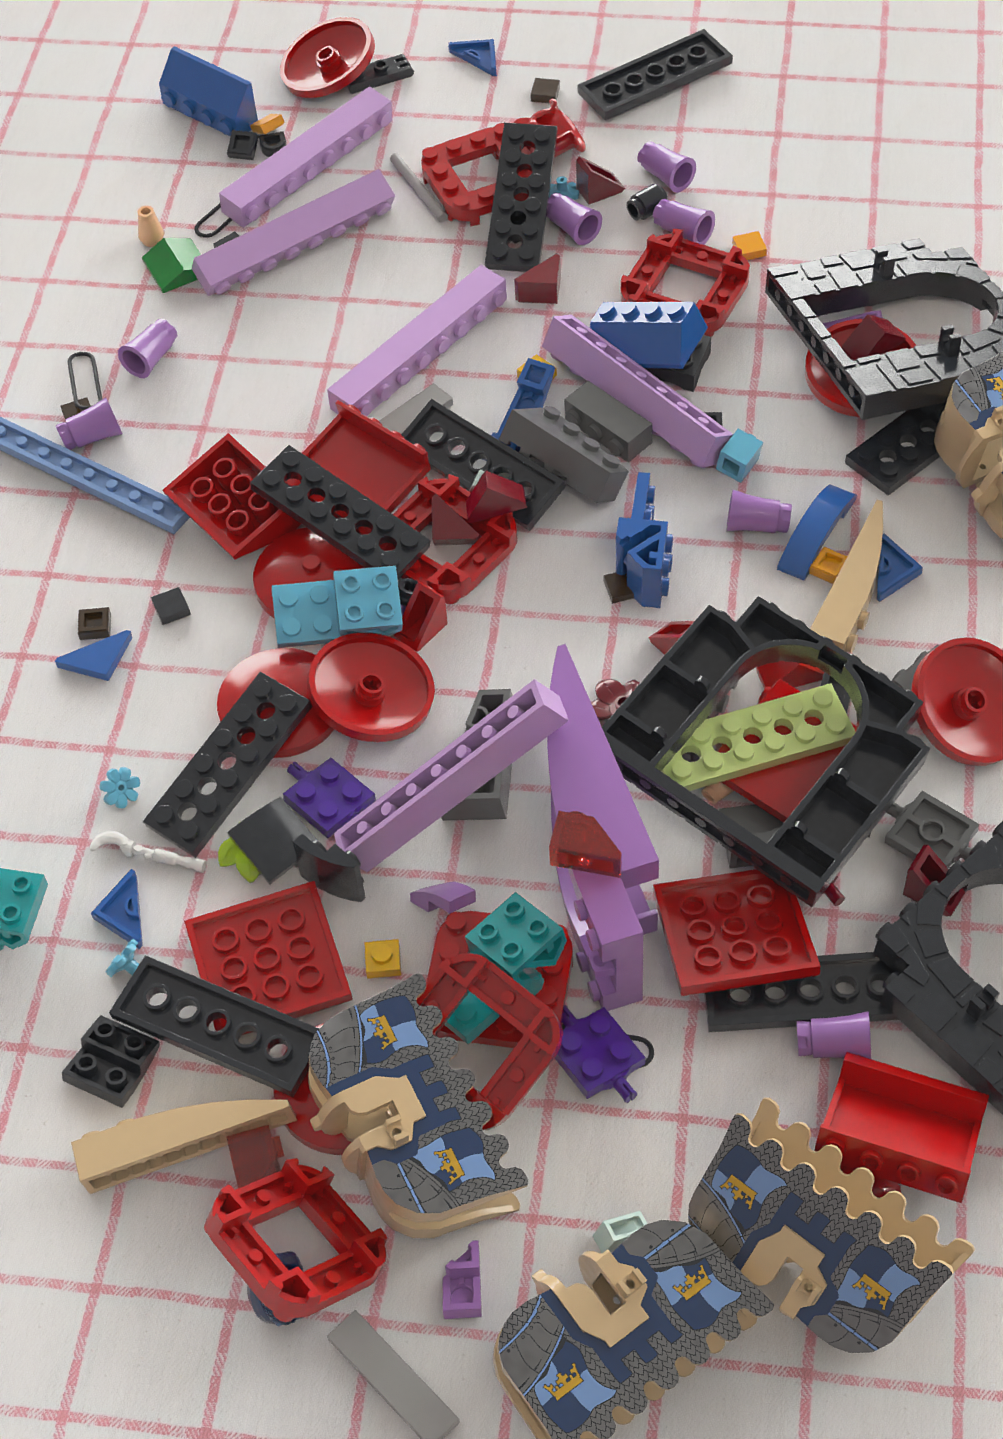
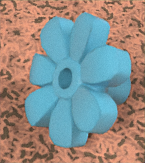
[549,176,579,200]
[100,767,140,808]
[106,939,139,977]

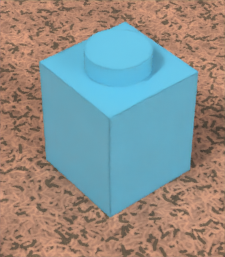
[716,428,763,483]

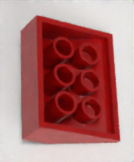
[162,433,301,560]

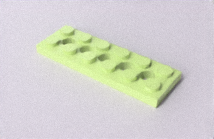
[661,683,856,791]

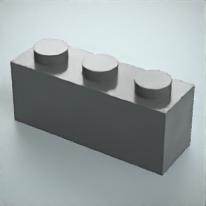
[564,381,652,463]

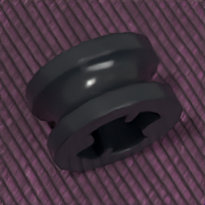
[398,578,418,606]

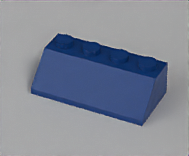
[159,46,258,136]
[590,302,708,369]

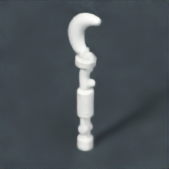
[89,831,207,873]

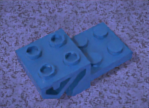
[616,472,673,608]

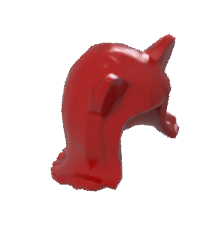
[514,98,586,158]

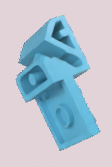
[272,566,403,648]

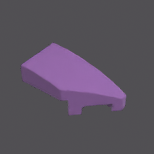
[410,881,476,913]
[443,1240,482,1319]

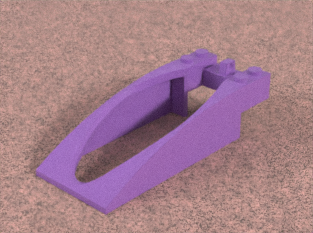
[547,644,659,1011]

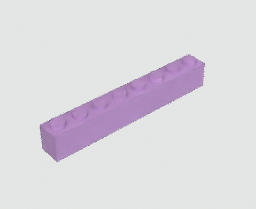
[219,86,392,228]
[192,169,395,296]
[327,265,507,417]
[542,315,733,468]
[334,679,569,872]

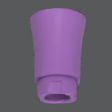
[637,141,696,193]
[547,193,602,245]
[653,199,715,245]
[118,319,178,378]
[56,397,122,450]
[726,490,792,533]
[797,1011,871,1059]

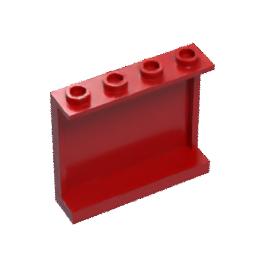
[285,400,431,535]
[718,679,857,823]
[814,1052,989,1203]

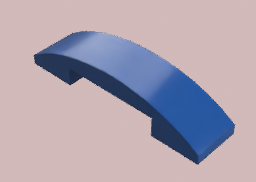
[482,358,555,461]
[777,484,857,581]

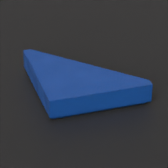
[448,39,497,76]
[877,533,923,602]
[55,630,133,681]
[91,869,143,949]

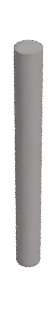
[390,153,448,222]

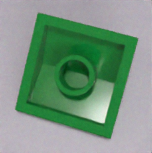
[142,238,201,293]

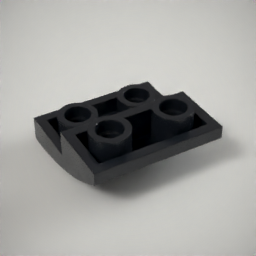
[227,797,317,885]
[292,833,366,902]
[62,1015,160,1108]

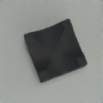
[644,335,711,392]

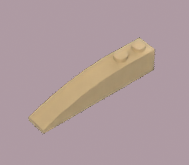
[810,499,883,653]
[71,1099,297,1194]

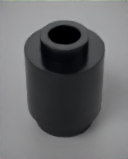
[626,184,667,220]

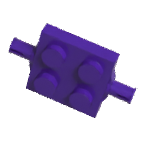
[283,757,376,839]
[555,1005,646,1103]

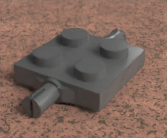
[884,791,980,869]

